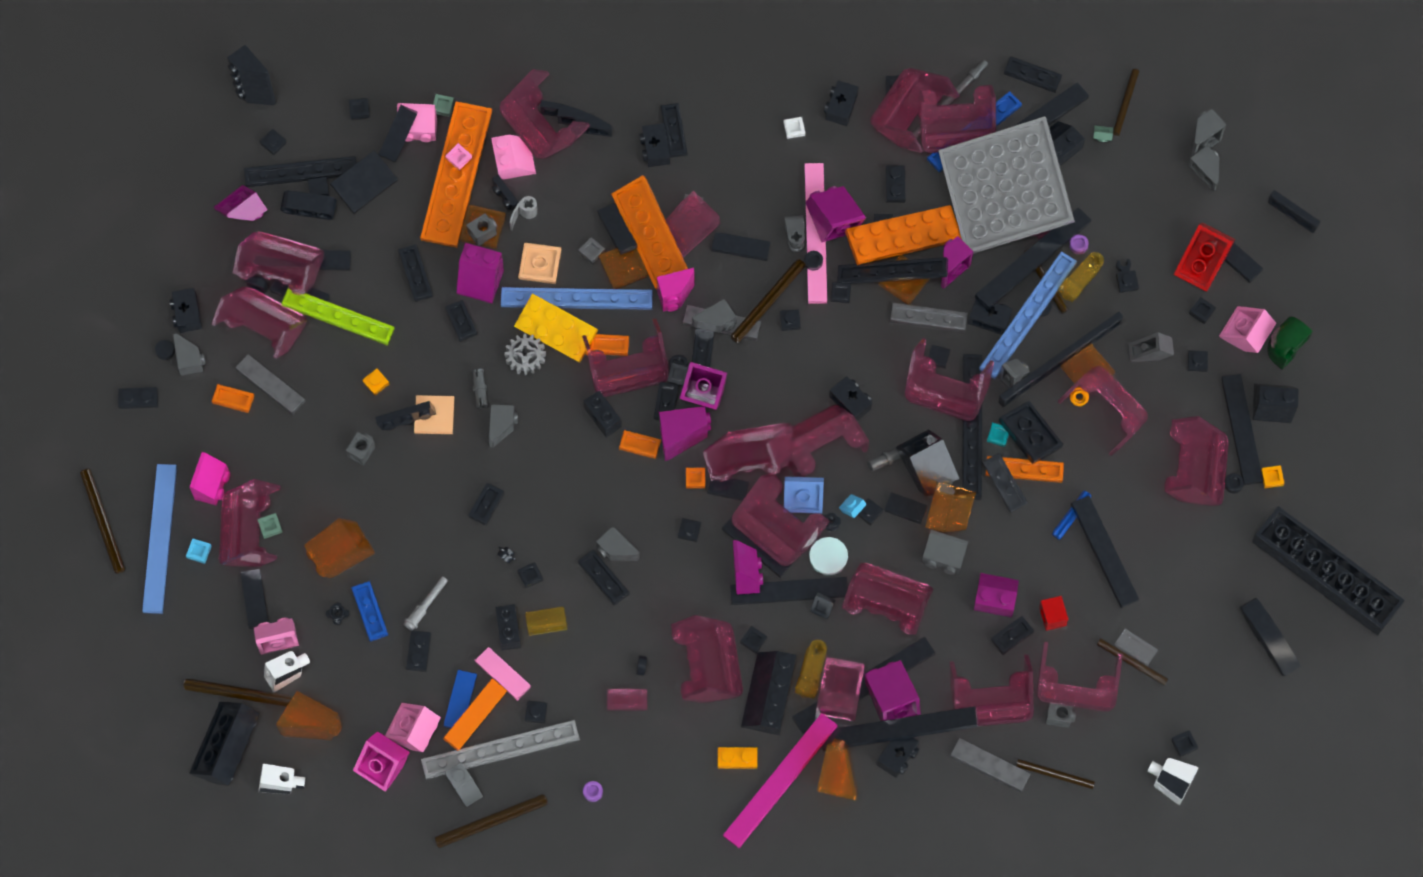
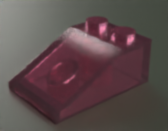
[666,191,720,257]
[816,657,865,721]

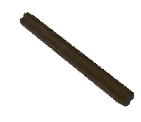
[731,259,805,343]
[80,469,125,574]
[183,678,299,708]
[435,794,548,848]

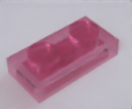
[607,689,647,710]

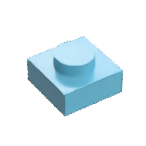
[839,494,867,518]
[186,539,212,564]

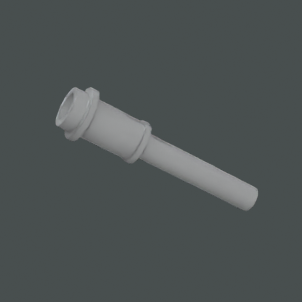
[403,576,448,631]

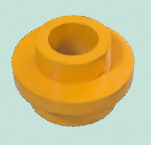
[1070,387,1089,406]

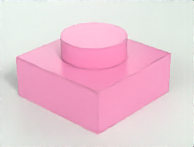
[445,143,472,170]

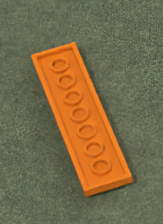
[420,101,492,248]

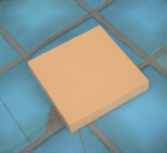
[518,243,562,284]
[414,395,455,434]

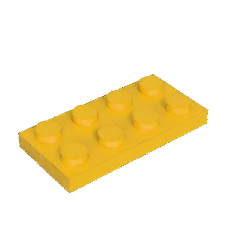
[514,293,598,363]

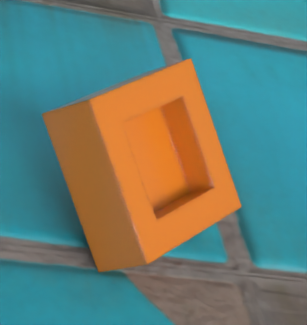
[686,468,705,489]

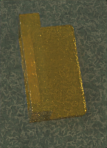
[526,607,567,636]

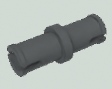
[471,369,488,409]
[867,448,901,472]

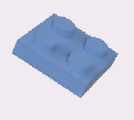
[784,477,824,514]

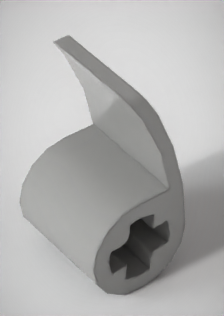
[509,196,538,231]

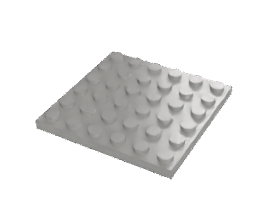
[938,116,1075,254]

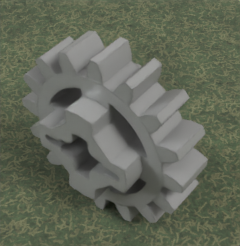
[505,334,546,375]

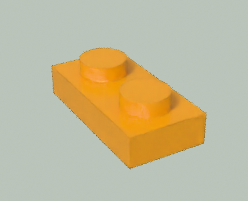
[718,747,757,769]

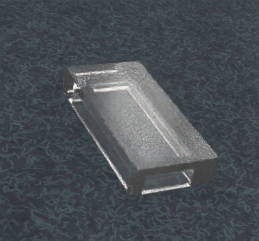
[1114,629,1158,666]

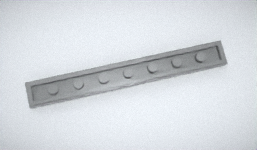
[421,720,580,779]

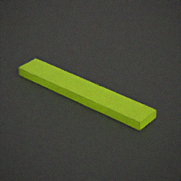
[281,287,395,346]

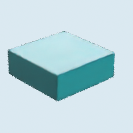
[987,422,1009,447]

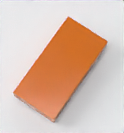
[590,334,629,356]
[212,384,254,413]
[619,430,661,459]

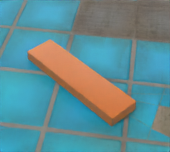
[985,456,1064,483]
[443,678,507,751]

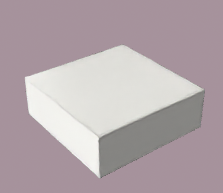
[783,117,805,139]

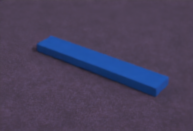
[927,91,1022,173]

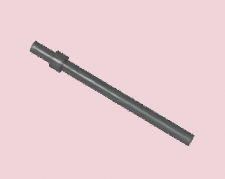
[910,60,988,140]

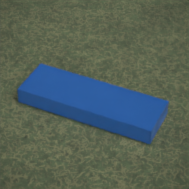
[351,581,389,642]
[443,670,477,729]

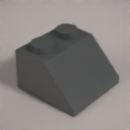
[1190,109,1226,158]
[922,530,968,575]

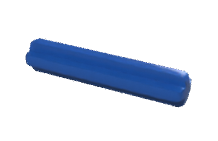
[1052,491,1091,540]

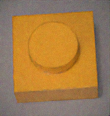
[362,369,390,396]
[1261,465,1284,489]

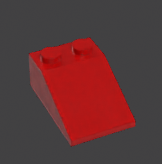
[1173,222,1236,292]

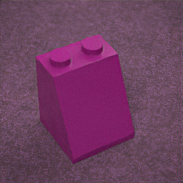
[805,186,866,242]
[456,243,504,304]
[680,362,727,410]
[659,406,711,461]
[864,660,921,721]

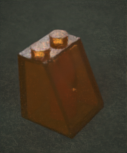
[925,482,976,532]
[304,518,375,578]
[276,691,342,740]
[817,739,858,800]

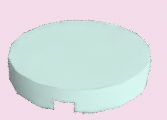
[809,537,848,576]

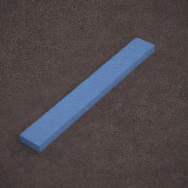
[979,251,1077,379]
[501,287,653,310]
[142,464,177,614]

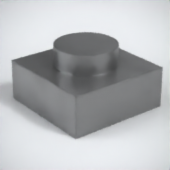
[578,237,605,265]

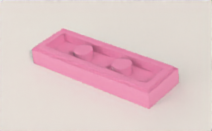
[475,647,531,701]

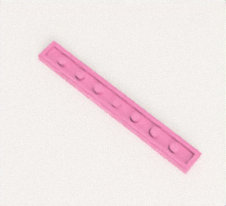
[805,163,827,304]

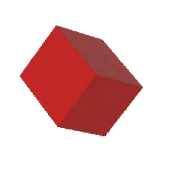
[1039,596,1068,631]

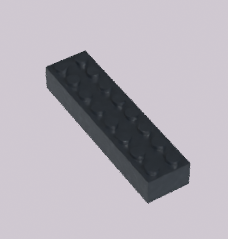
[1252,506,1405,636]

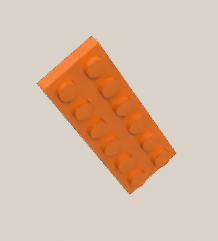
[611,175,688,290]
[845,205,962,265]

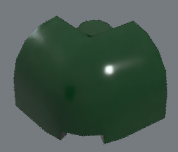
[1267,316,1313,370]

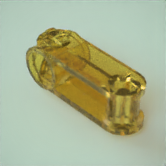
[1057,252,1104,302]
[795,640,827,699]

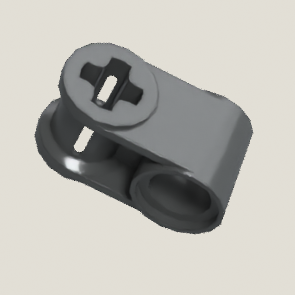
[784,215,805,252]

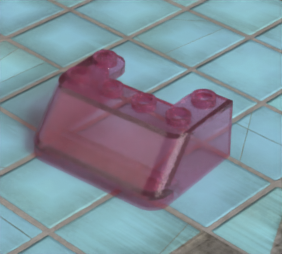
[918,85,996,153]
[232,232,324,295]
[776,405,869,477]
[1165,416,1228,506]
[703,423,793,482]
[732,473,830,566]
[842,563,933,635]
[671,615,743,703]

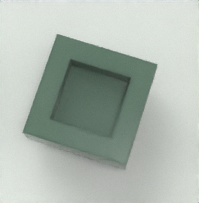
[433,94,454,117]
[1093,125,1113,142]
[257,513,283,539]

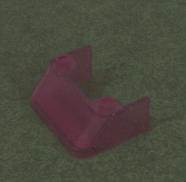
[870,68,960,153]
[500,69,590,158]
[211,287,307,358]
[582,318,669,397]
[905,338,994,421]
[1057,366,1148,456]
[219,479,280,567]
[1037,642,1123,712]
[950,654,1034,726]

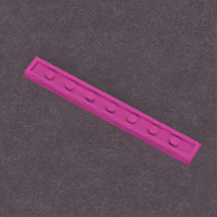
[723,713,838,848]

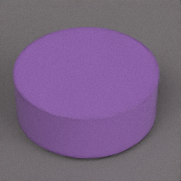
[1069,234,1089,254]
[583,781,603,802]

